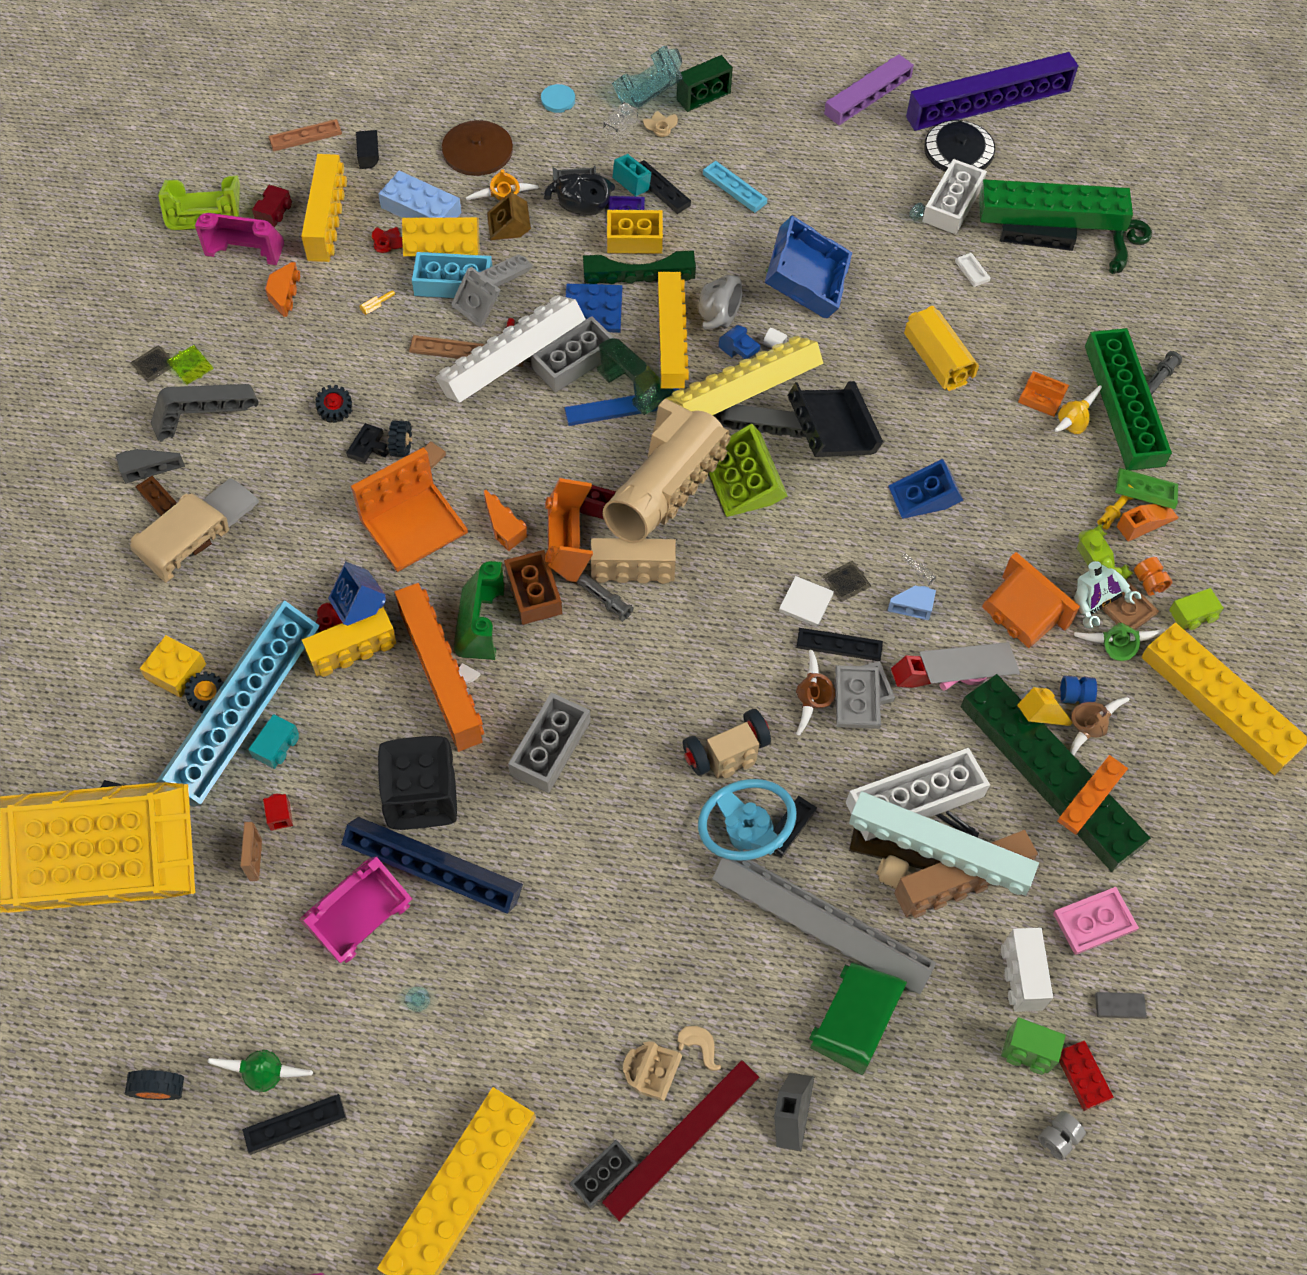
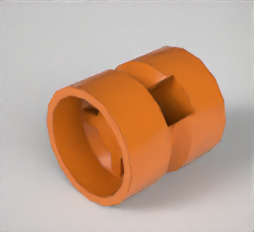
[1133,557,1173,596]

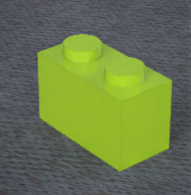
[1169,588,1224,630]

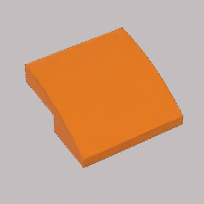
[1018,371,1069,417]

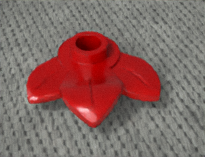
[372,227,403,253]
[316,602,342,632]

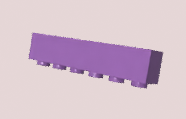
[824,54,914,125]

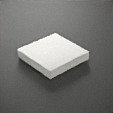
[779,576,834,627]

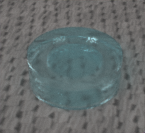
[909,203,926,222]
[405,987,430,1012]

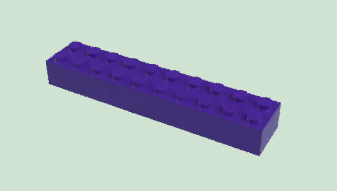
[906,52,1079,131]

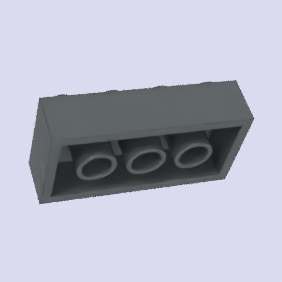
[569,1139,637,1210]

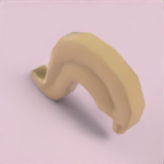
[677,1026,721,1071]

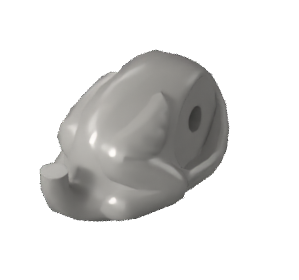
[698,275,742,330]

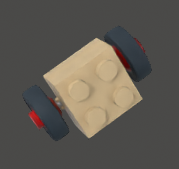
[682,709,771,779]

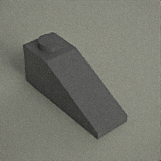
[116,449,185,484]

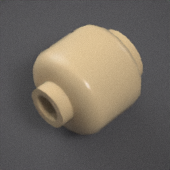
[876,855,912,889]

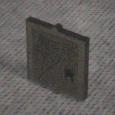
[130,345,177,383]
[822,560,871,602]

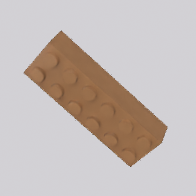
[894,830,1038,918]

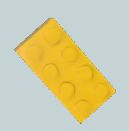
[402,217,480,256]
[302,607,397,677]

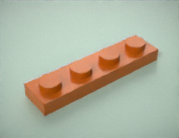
[1057,755,1128,835]

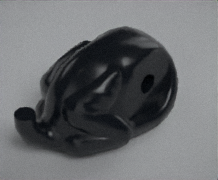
[544,173,615,215]

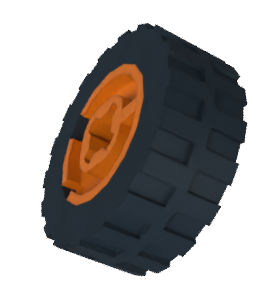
[125,1070,184,1100]

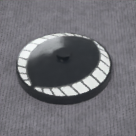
[924,120,995,172]

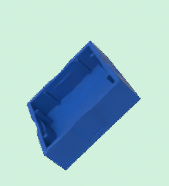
[764,215,853,318]

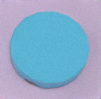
[541,84,575,113]

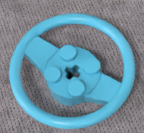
[698,779,796,861]

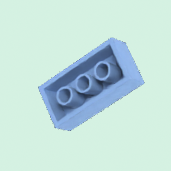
[378,171,462,218]

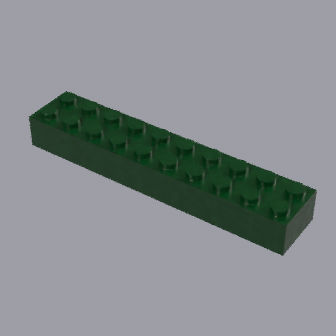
[960,674,1151,872]

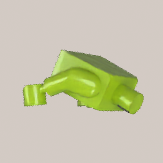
[1077,524,1133,580]

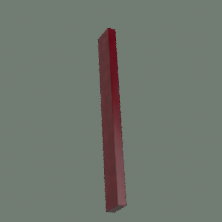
[602,1060,760,1222]

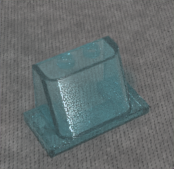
[612,46,683,115]

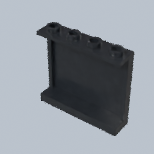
[1000,224,1077,251]
[787,381,884,457]

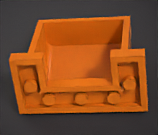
[982,552,1080,648]

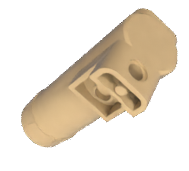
[603,399,731,543]

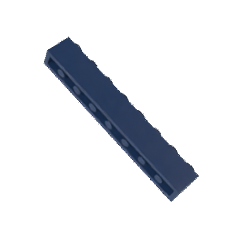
[341,817,523,914]

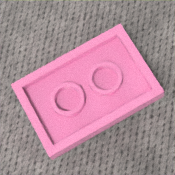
[1053,887,1139,955]

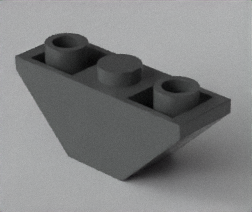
[774,1073,815,1152]

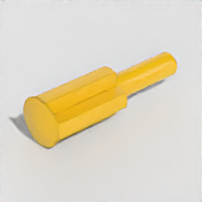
[359,290,395,315]

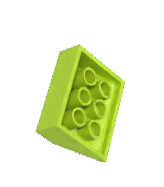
[709,424,788,517]

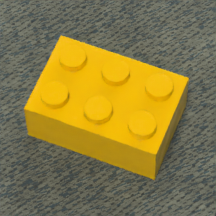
[607,210,663,254]

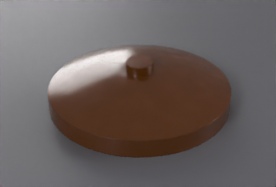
[442,120,513,176]

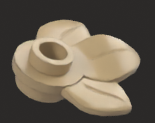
[643,111,678,137]

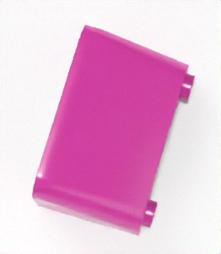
[195,213,284,265]
[299,857,412,963]

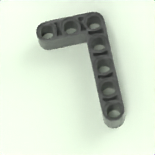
[151,384,259,442]

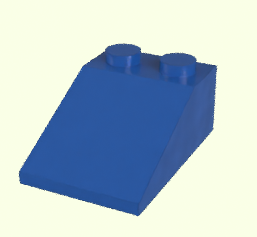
[888,459,964,519]

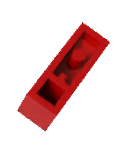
[891,655,934,688]

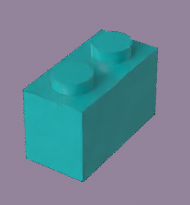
[612,154,651,196]
[248,714,299,769]

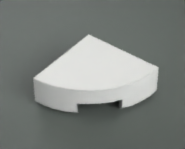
[459,663,481,684]

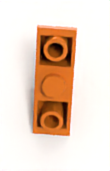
[265,262,300,317]

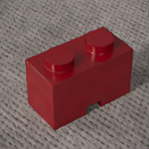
[252,184,292,227]

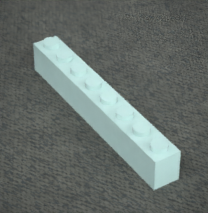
[849,791,1039,896]

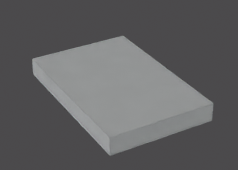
[835,665,881,729]

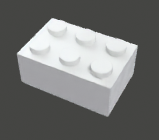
[1001,928,1053,1012]

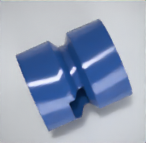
[1060,675,1097,704]

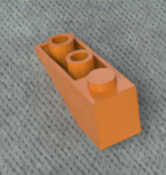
[484,490,527,551]
[1116,504,1179,542]

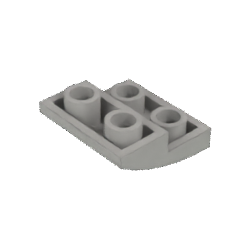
[203,478,259,527]

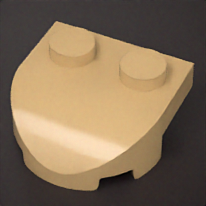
[623,1042,682,1101]

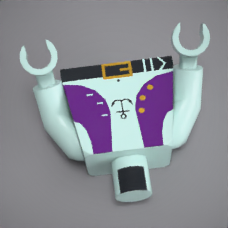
[1074,561,1141,628]

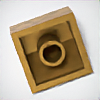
[487,192,531,240]

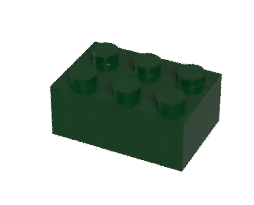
[676,55,733,112]

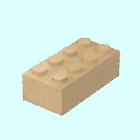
[591,538,676,584]

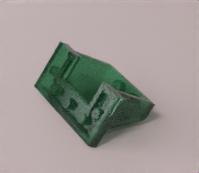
[597,338,674,415]

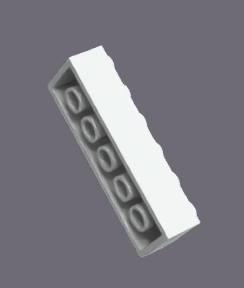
[846,748,990,841]

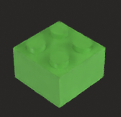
[1001,1017,1066,1075]

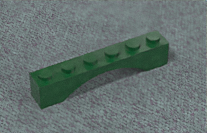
[583,250,696,284]

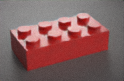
[1059,1040,1114,1111]

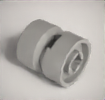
[1038,1111,1086,1160]

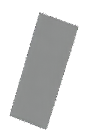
[919,642,1020,684]

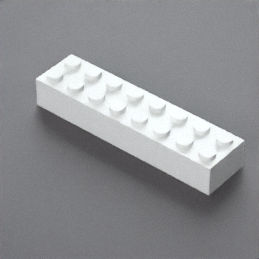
[435,295,586,403]

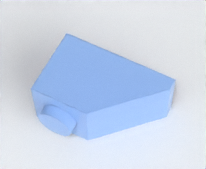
[888,585,936,620]

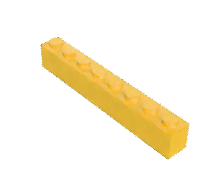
[658,272,689,388]

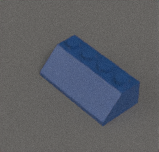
[328,561,386,626]

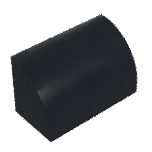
[356,130,379,169]

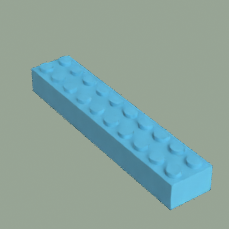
[156,600,320,807]

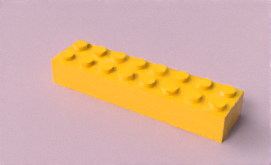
[1141,622,1307,776]
[377,1087,536,1275]

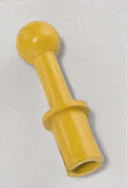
[1097,484,1134,530]

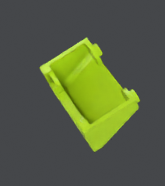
[158,175,240,230]

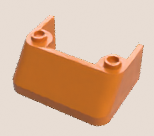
[545,478,593,582]

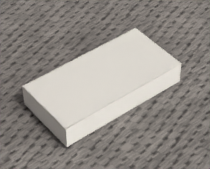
[955,253,991,287]

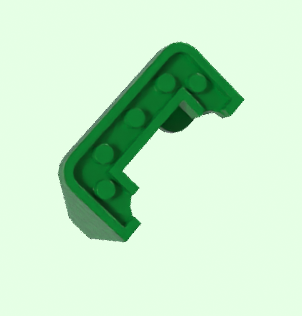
[454,561,505,660]
[809,962,907,1076]

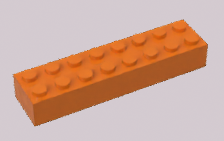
[394,583,485,752]

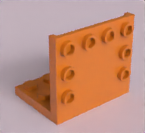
[351,447,468,572]

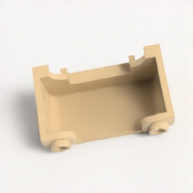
[130,493,229,583]

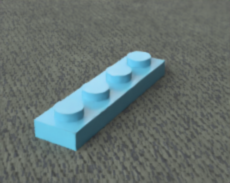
[703,160,768,213]

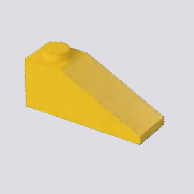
[1018,687,1073,726]

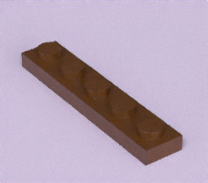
[135,475,212,555]

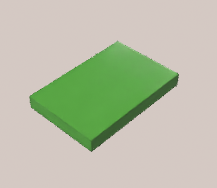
[1115,468,1178,509]

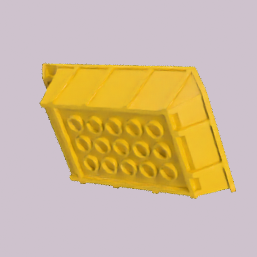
[0,782,195,913]

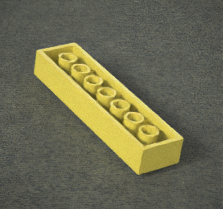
[667,336,823,415]

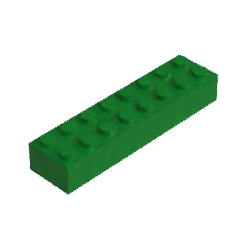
[979,179,1133,231]
[1085,328,1172,471]

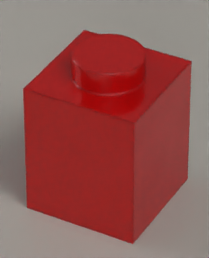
[263,793,293,831]

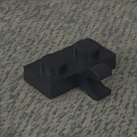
[346,423,389,463]

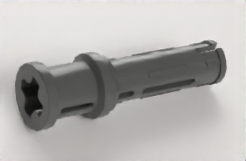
[1147,351,1182,395]
[577,573,634,622]

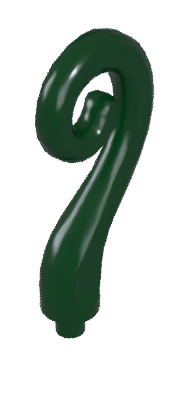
[1109,219,1152,274]

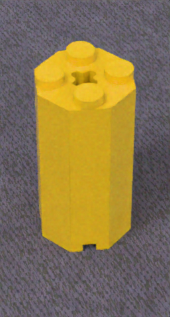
[904,306,979,391]

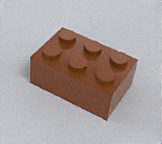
[504,550,563,625]

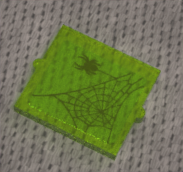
[167,345,214,385]

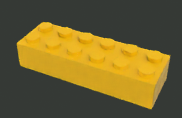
[301,154,347,262]

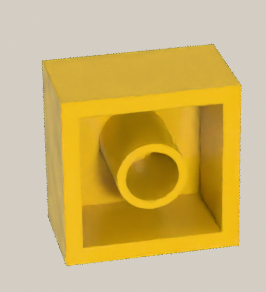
[139,635,206,698]

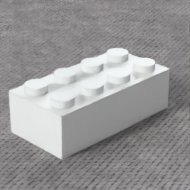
[922,159,987,235]

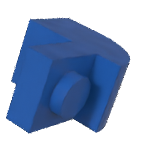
[718,325,760,359]

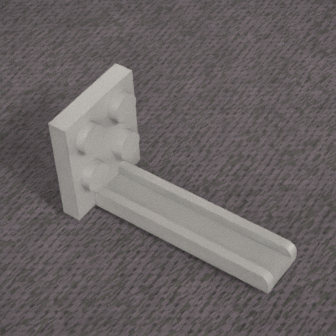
[451,254,533,327]

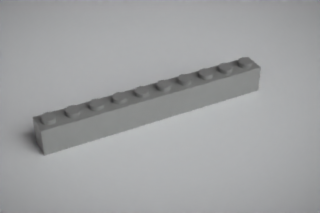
[712,849,936,995]

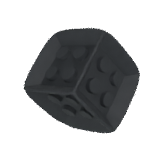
[378,736,457,830]

